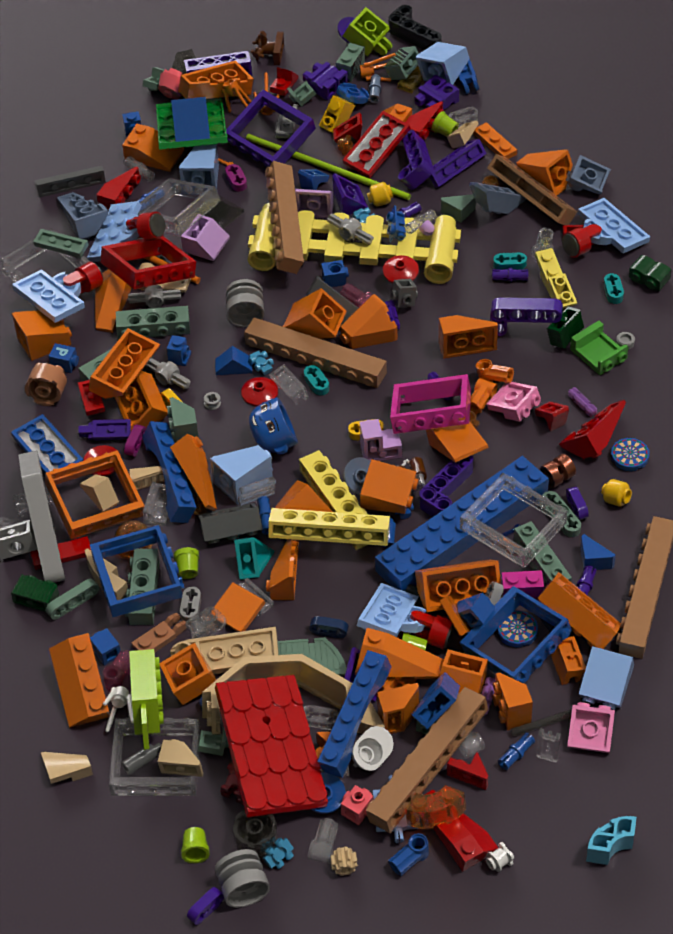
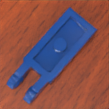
[458,59,480,94]

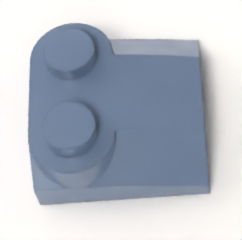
[568,155,611,194]

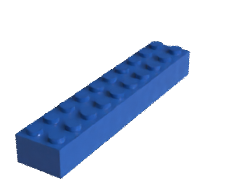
[375,456,549,592]

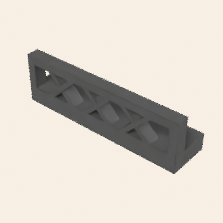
[34,166,106,198]

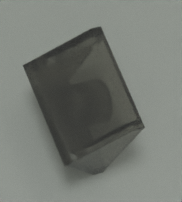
[195,192,244,229]

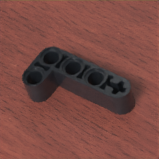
[388,5,442,50]

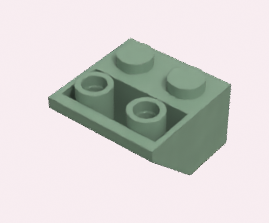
[167,397,199,443]

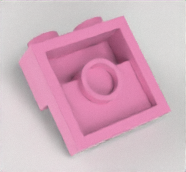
[487,382,541,422]
[567,702,615,753]

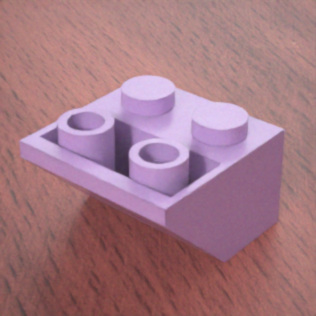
[181,214,230,261]

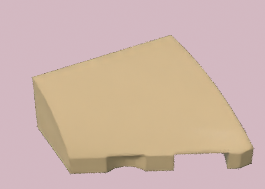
[41,752,93,784]

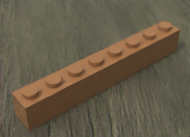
[265,161,304,274]
[244,317,387,388]
[616,516,673,659]
[366,687,488,833]

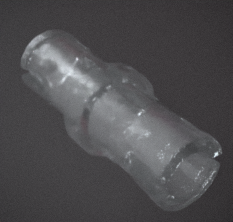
[124,156,155,182]
[404,209,437,234]

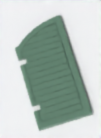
[278,637,347,676]

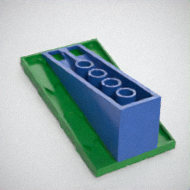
[156,97,228,150]

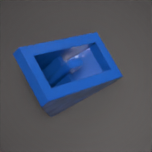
[215,346,252,375]
[580,534,616,570]

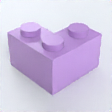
[360,419,402,461]

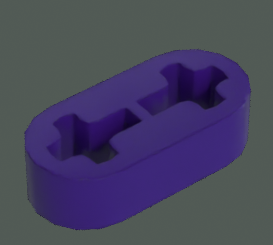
[566,487,589,520]
[187,887,224,925]

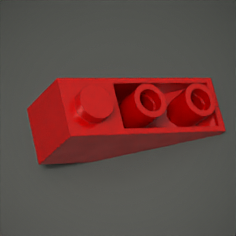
[405,101,444,140]
[97,166,141,210]

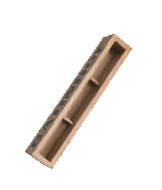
[487,154,577,225]

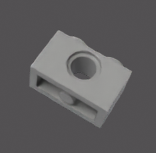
[0,520,38,560]

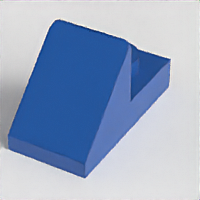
[298,169,330,190]

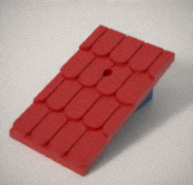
[215,675,328,817]

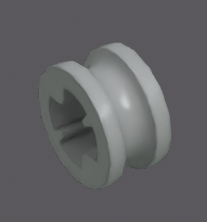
[204,392,221,410]

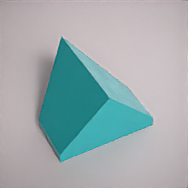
[234,537,275,579]

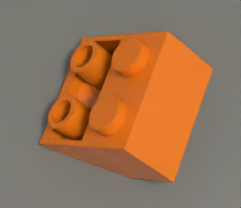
[440,649,488,694]
[492,673,533,731]
[377,683,419,734]

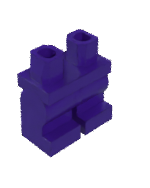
[303,61,348,101]
[414,75,459,109]

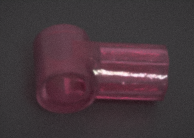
[340,283,373,308]
[103,650,130,691]

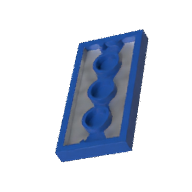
[11,414,83,474]

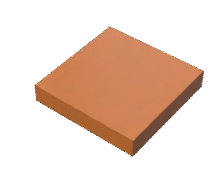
[209,582,266,632]
[440,596,471,636]

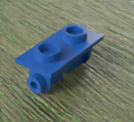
[386,205,406,242]

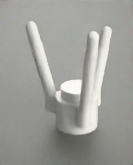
[103,686,134,732]

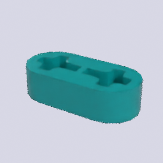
[493,252,527,270]
[604,273,624,304]
[304,365,329,396]

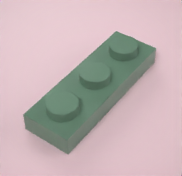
[33,229,89,258]

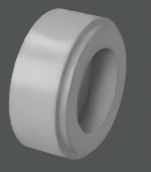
[616,332,635,349]

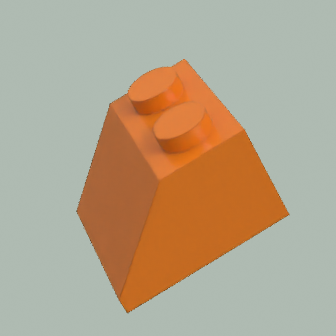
[160,642,216,705]

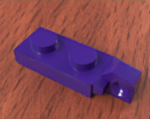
[78,419,131,440]

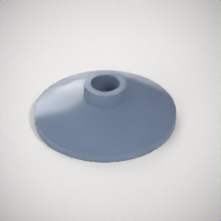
[344,457,371,495]

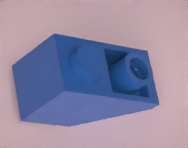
[457,593,496,628]

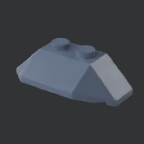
[469,182,526,215]

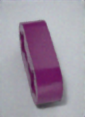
[225,164,247,192]
[124,424,146,457]

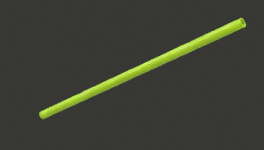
[246,134,411,201]

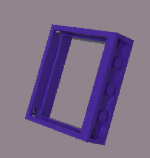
[226,90,316,167]

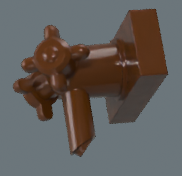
[250,31,284,65]

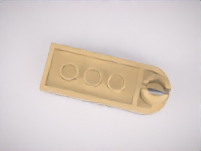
[170,627,279,674]

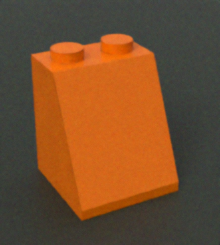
[283,288,347,339]
[12,310,72,361]
[360,459,419,514]

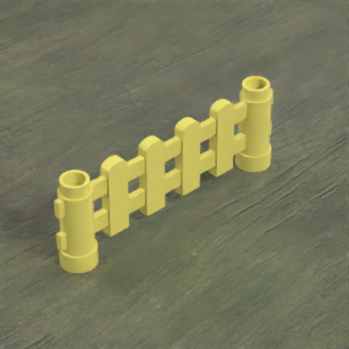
[248,203,461,284]

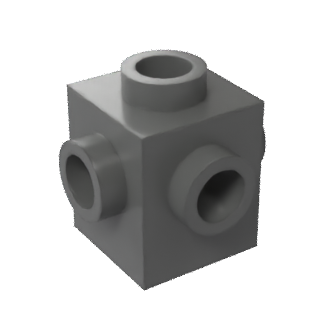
[390,279,418,308]

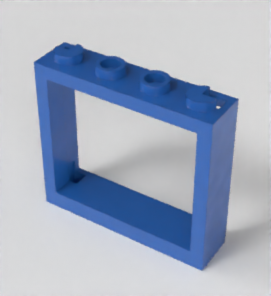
[90,525,185,617]
[460,586,572,683]

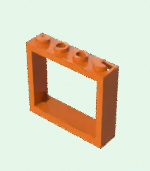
[45,450,145,539]

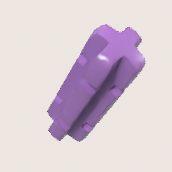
[568,387,597,417]
[481,677,496,715]

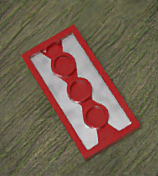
[343,111,411,178]

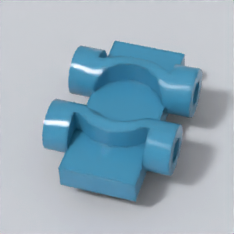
[352,207,375,223]
[248,351,274,375]
[263,838,294,869]

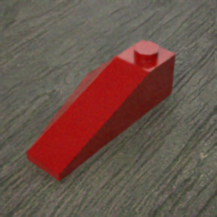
[559,400,626,459]
[415,790,498,872]

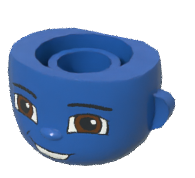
[249,397,298,454]

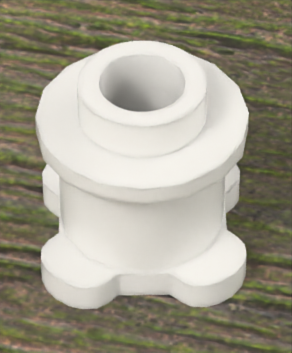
[486,842,514,872]

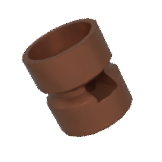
[539,454,576,488]

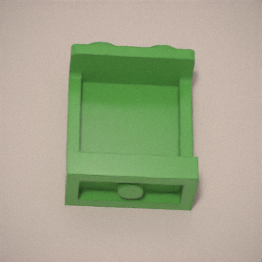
[570,321,628,375]

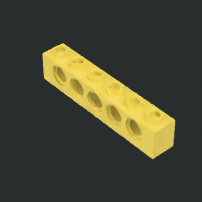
[299,450,368,550]
[269,508,390,546]

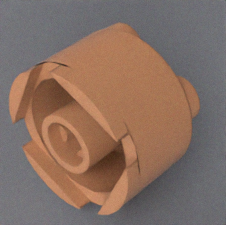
[25,363,67,406]

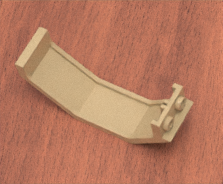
[202,654,353,734]

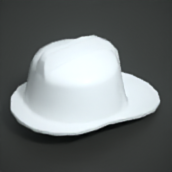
[352,726,394,771]

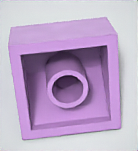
[295,189,334,218]

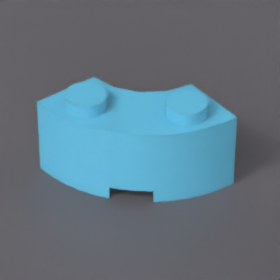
[586,816,637,865]

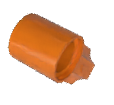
[476,359,514,383]
[470,378,498,414]

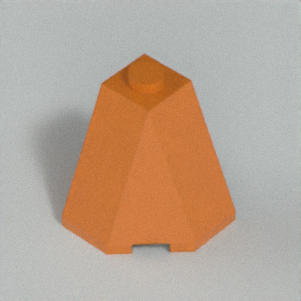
[516,149,573,196]
[340,294,398,349]
[269,480,332,515]

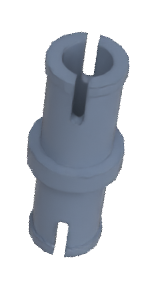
[368,74,381,103]

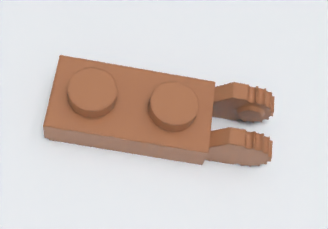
[131,613,188,652]

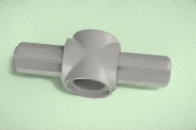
[327,214,374,245]
[128,285,181,308]
[145,358,191,389]

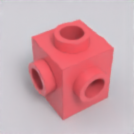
[341,785,373,825]

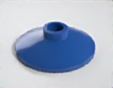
[311,773,346,814]

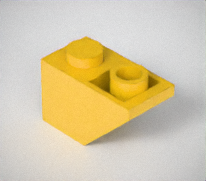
[319,95,355,133]

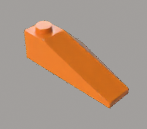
[170,433,217,511]

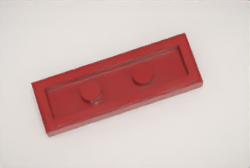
[31,536,91,570]

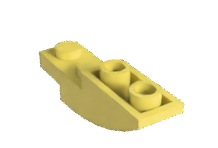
[535,248,577,308]

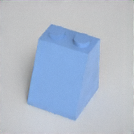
[416,42,470,85]
[179,144,219,193]
[210,445,273,505]
[579,646,634,710]

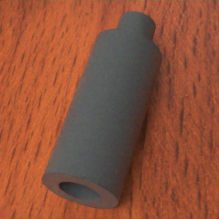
[121,743,161,775]

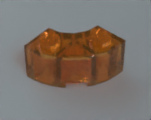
[405,785,466,829]

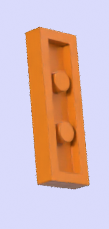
[473,122,517,159]

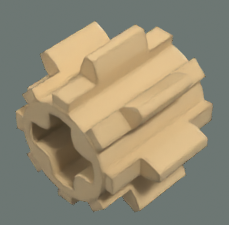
[330,847,358,876]

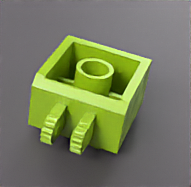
[343,7,392,56]

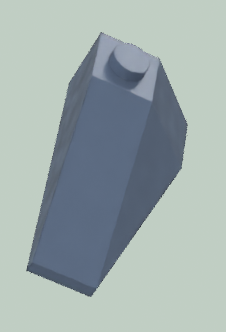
[57,192,109,240]

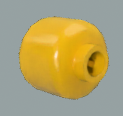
[367,182,393,207]
[601,479,632,507]

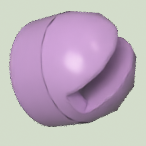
[419,220,434,236]

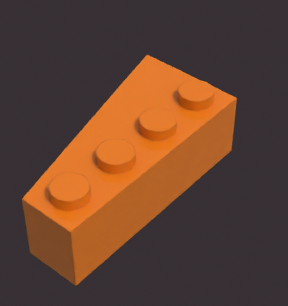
[178,60,254,99]

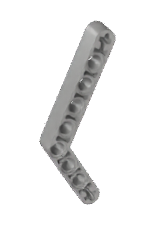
[18,450,65,583]

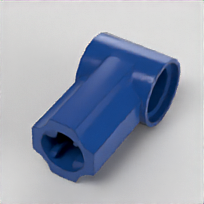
[388,833,429,876]

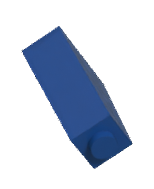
[412,672,460,729]

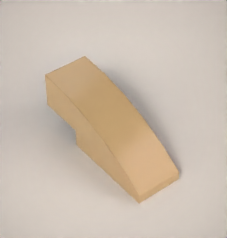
[85,548,128,600]

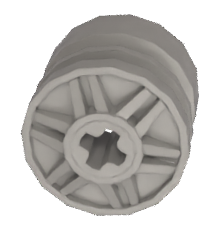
[225,279,264,327]
[215,849,270,908]

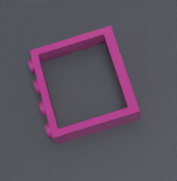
[390,374,471,434]

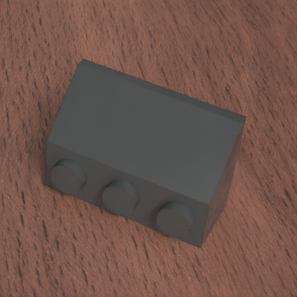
[197,503,262,544]

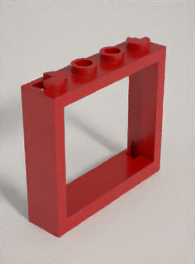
[100,236,196,289]

